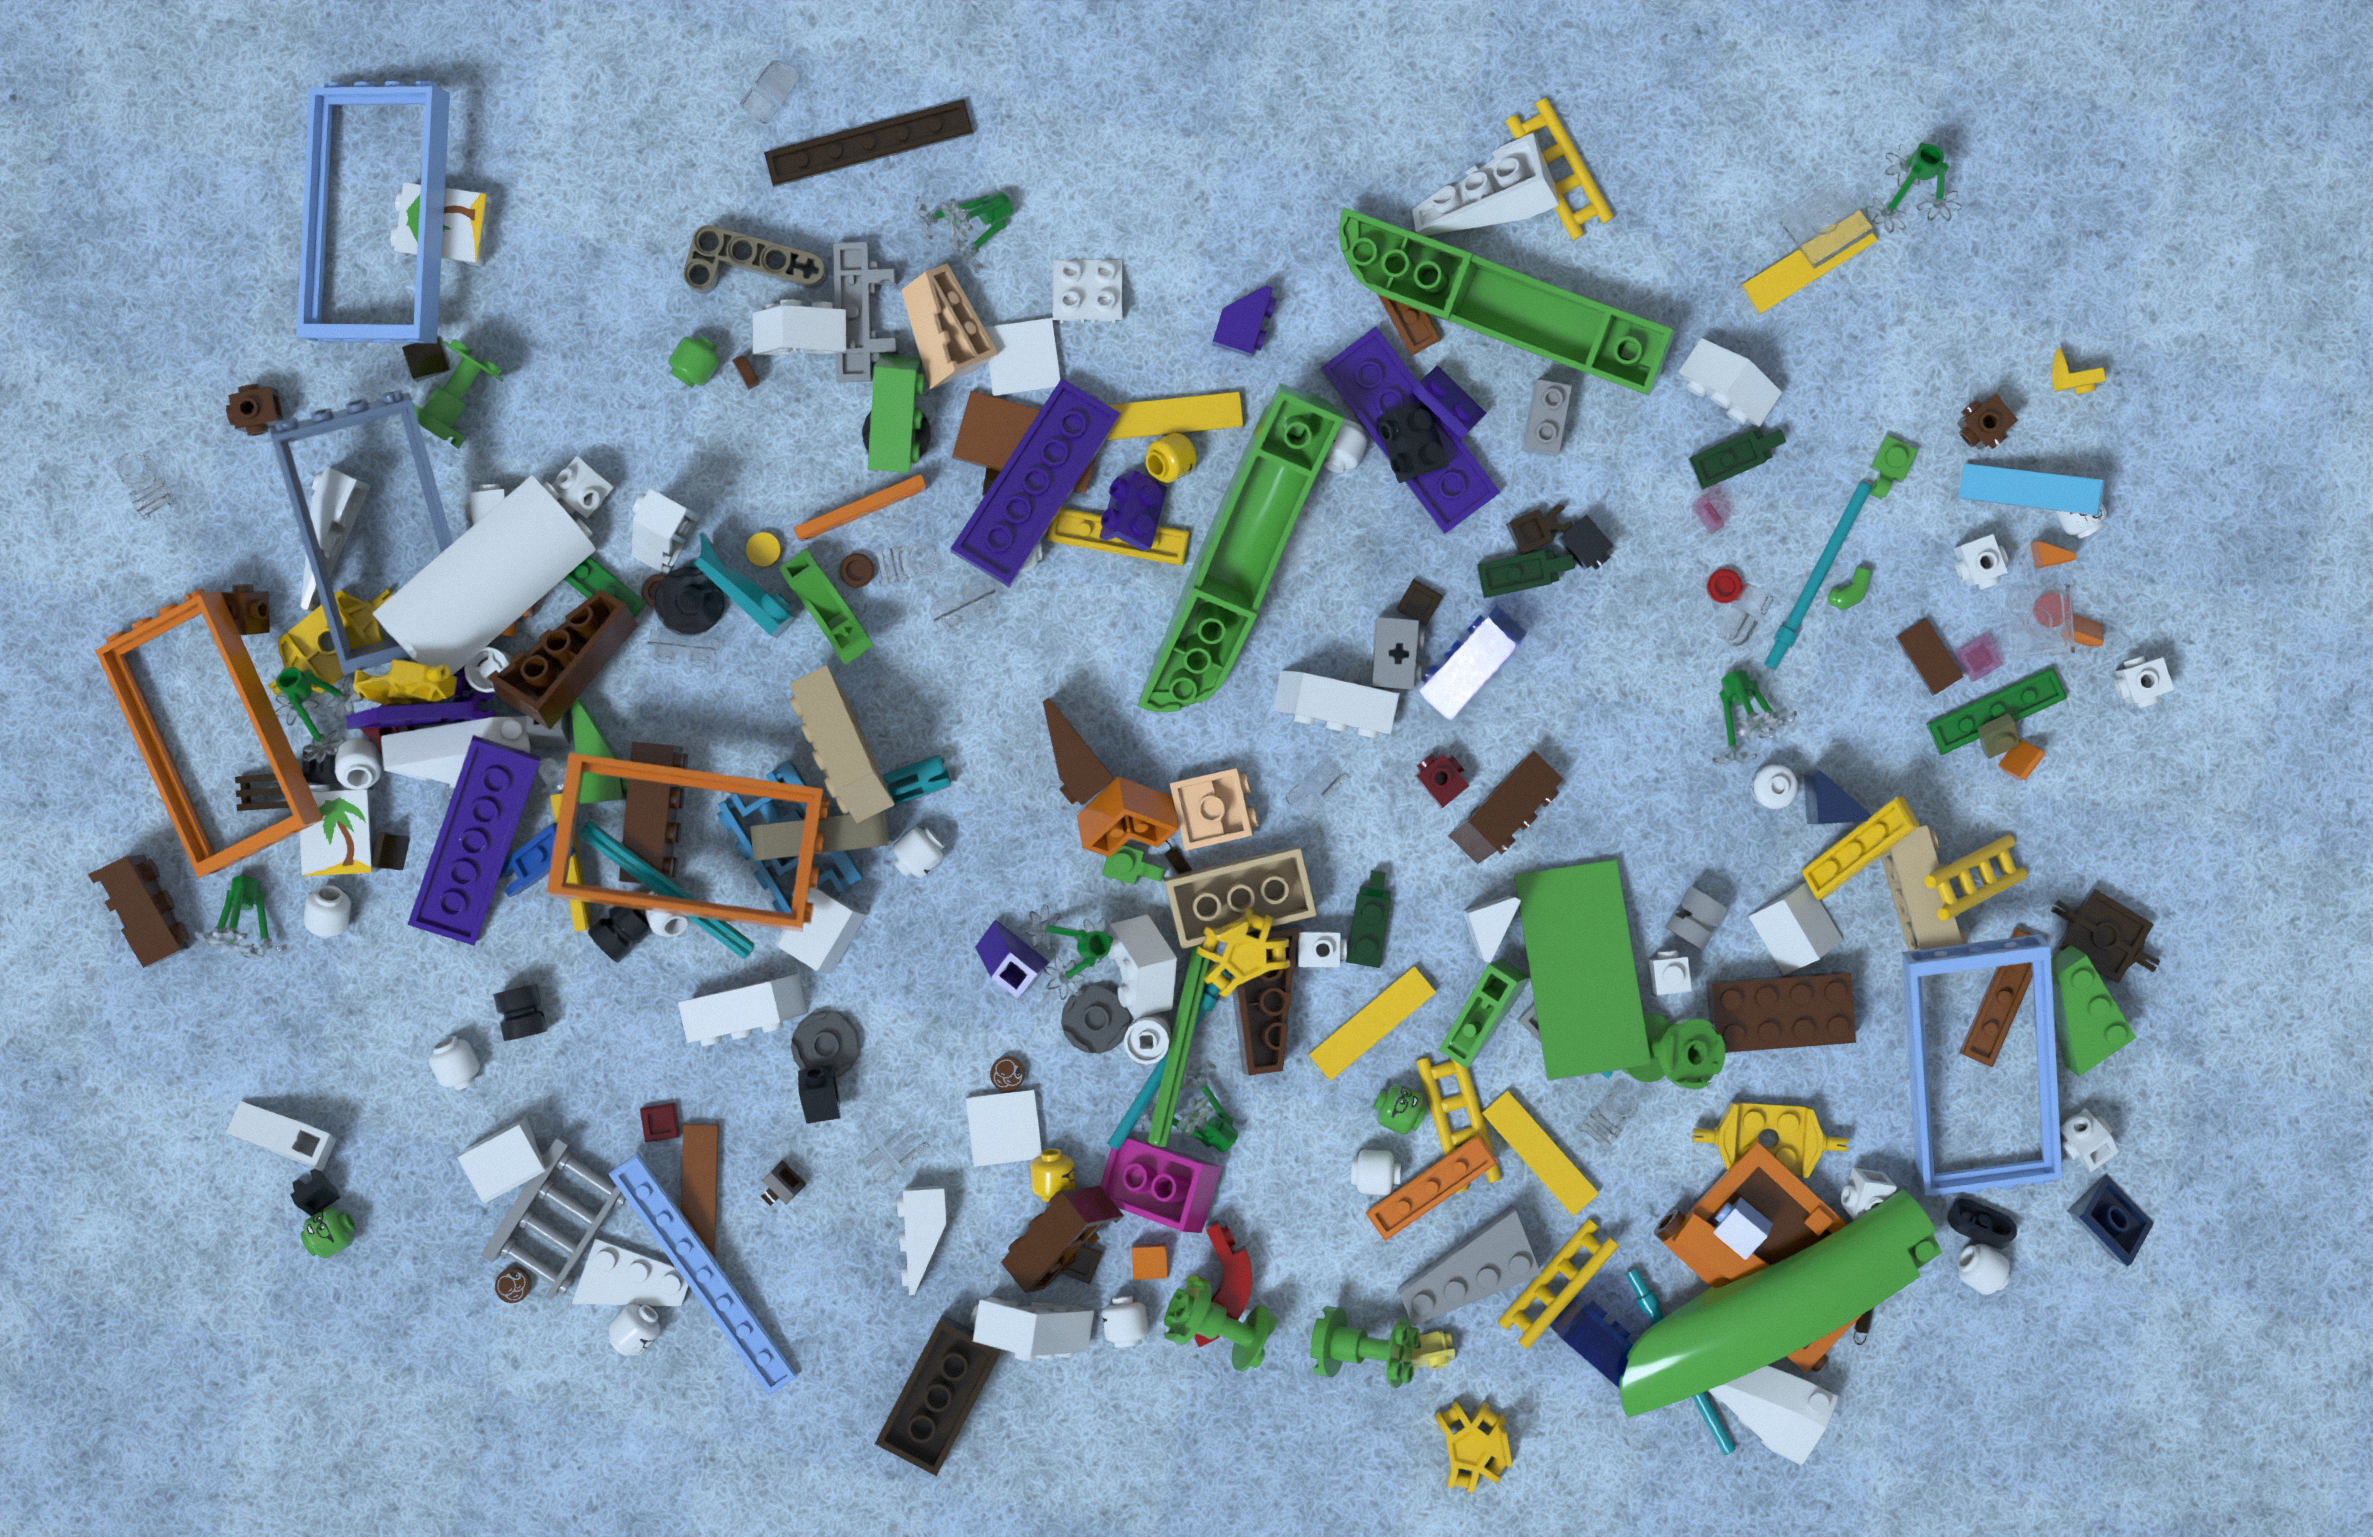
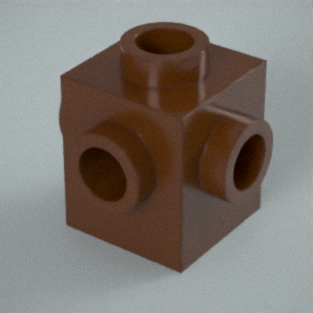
[226,384,284,436]
[1957,394,2018,450]
[221,584,270,635]

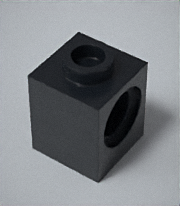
[1557,514,1614,570]
[798,1065,841,1124]

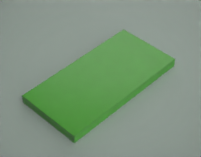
[1514,860,1651,1081]

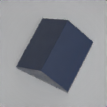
[1804,770,1872,824]
[2067,1174,2154,1266]

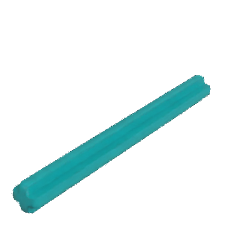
[579,821,755,959]

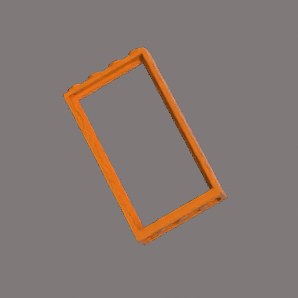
[95,589,324,878]
[546,753,829,932]

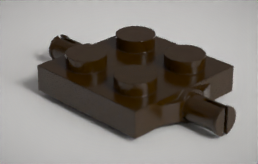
[2051,888,2160,983]

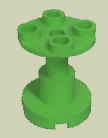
[413,339,504,449]
[1622,1013,1725,1089]
[1164,1274,1277,1372]
[1310,1306,1420,1388]

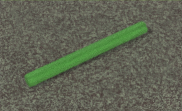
[1148,944,1211,1147]

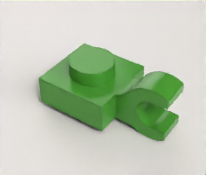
[1869,435,1918,500]
[1102,845,1165,885]

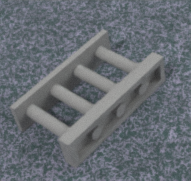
[481,1135,626,1300]

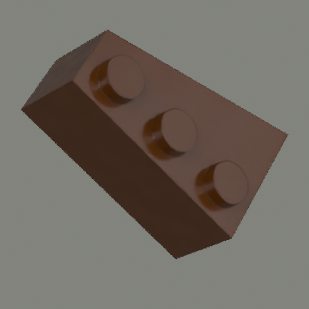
[1448,750,1563,865]
[88,855,189,968]
[1001,1185,1124,1293]

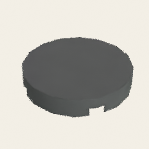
[1061,985,1130,1054]
[791,1011,860,1078]

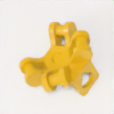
[1196,907,1290,998]
[1434,1401,1514,1493]

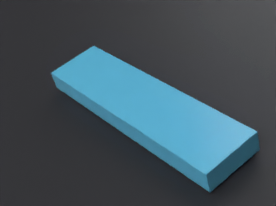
[1959,463,2105,516]

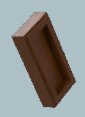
[1895,618,1963,695]

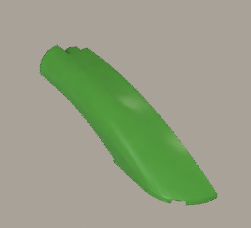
[1339,207,1675,396]
[1137,383,1344,712]
[1619,1189,1942,1418]

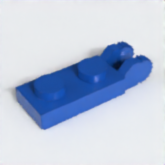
[499,823,577,897]

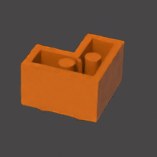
[1077,776,1179,857]

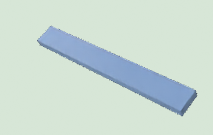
[609,1152,798,1396]

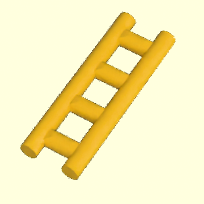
[1505,97,1615,241]
[1924,835,2028,921]
[1416,1057,1502,1193]
[1497,1218,1620,1350]

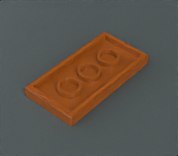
[952,391,1097,495]

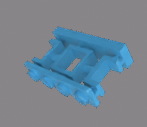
[717,760,864,914]

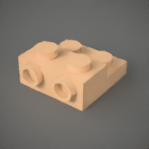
[1169,768,1259,851]

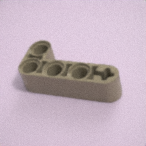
[683,225,827,294]
[750,810,892,861]

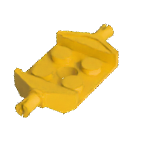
[268,588,393,696]
[353,659,457,706]
[1692,1102,1848,1178]

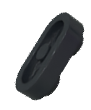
[1947,1199,2017,1249]

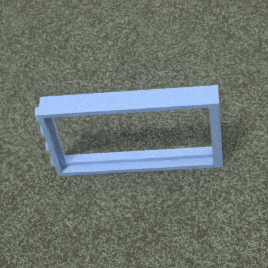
[296,81,450,343]
[1902,934,2062,1198]

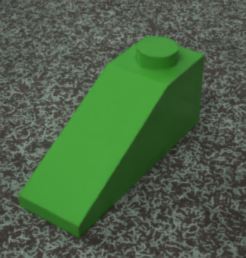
[571,699,629,804]
[1439,958,1530,1069]

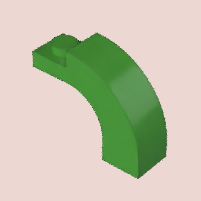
[779,548,873,665]

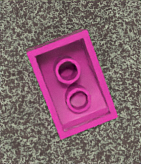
[1100,1137,1222,1233]

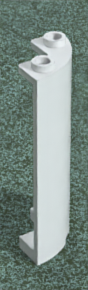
[372,475,597,675]

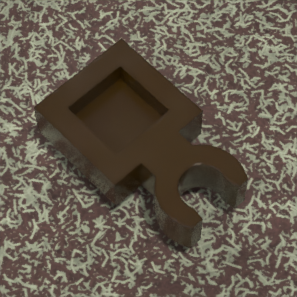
[1506,505,1573,555]

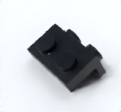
[1377,402,1450,483]

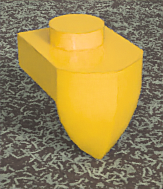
[2051,348,2106,395]

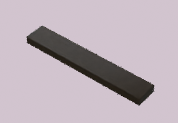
[764,99,973,187]

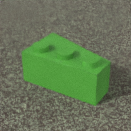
[868,354,925,473]
[2051,945,2137,1076]

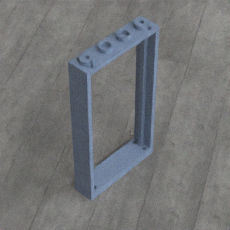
[270,390,453,675]

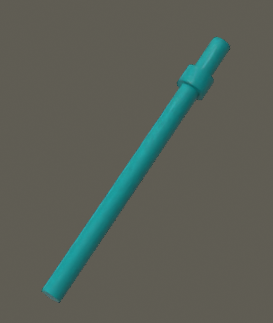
[1764,482,1872,671]
[1107,971,1230,1151]
[1625,1267,1736,1455]

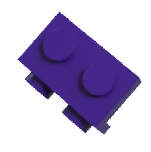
[1412,365,1487,439]
[1100,470,1168,551]

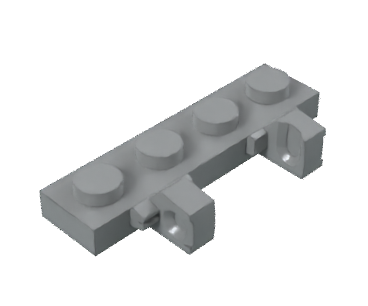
[833,242,899,383]

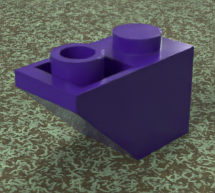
[1212,285,1277,357]
[975,920,1050,999]

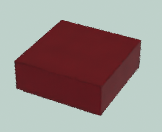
[640,1103,681,1143]

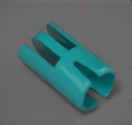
[882,755,951,806]

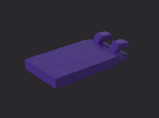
[346,692,495,730]

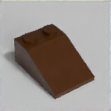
[1043,698,1115,806]

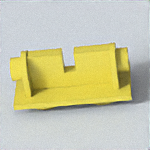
[1411,1330,1455,1372]

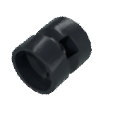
[588,906,652,963]
[493,984,548,1042]

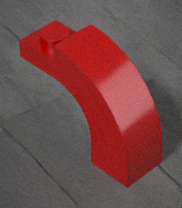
[1194,1220,1252,1347]

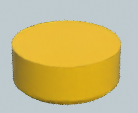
[746,532,781,567]

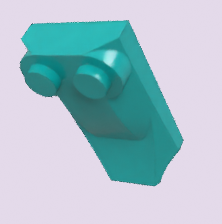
[694,532,795,638]

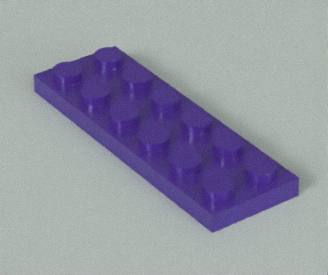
[1320,327,1500,535]
[950,378,1121,588]
[407,735,541,946]

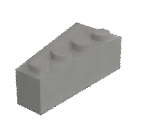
[1397,1206,1542,1326]

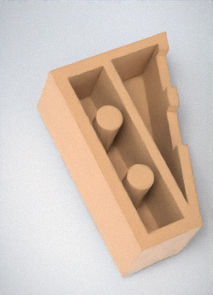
[901,263,999,389]

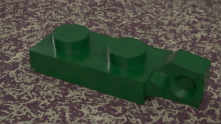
[1688,429,1786,490]
[1476,550,1575,599]
[1345,870,1391,968]

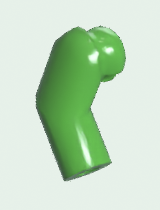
[1828,567,1872,610]

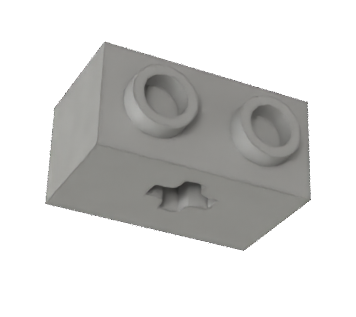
[1521,379,1572,457]
[1370,617,1425,690]

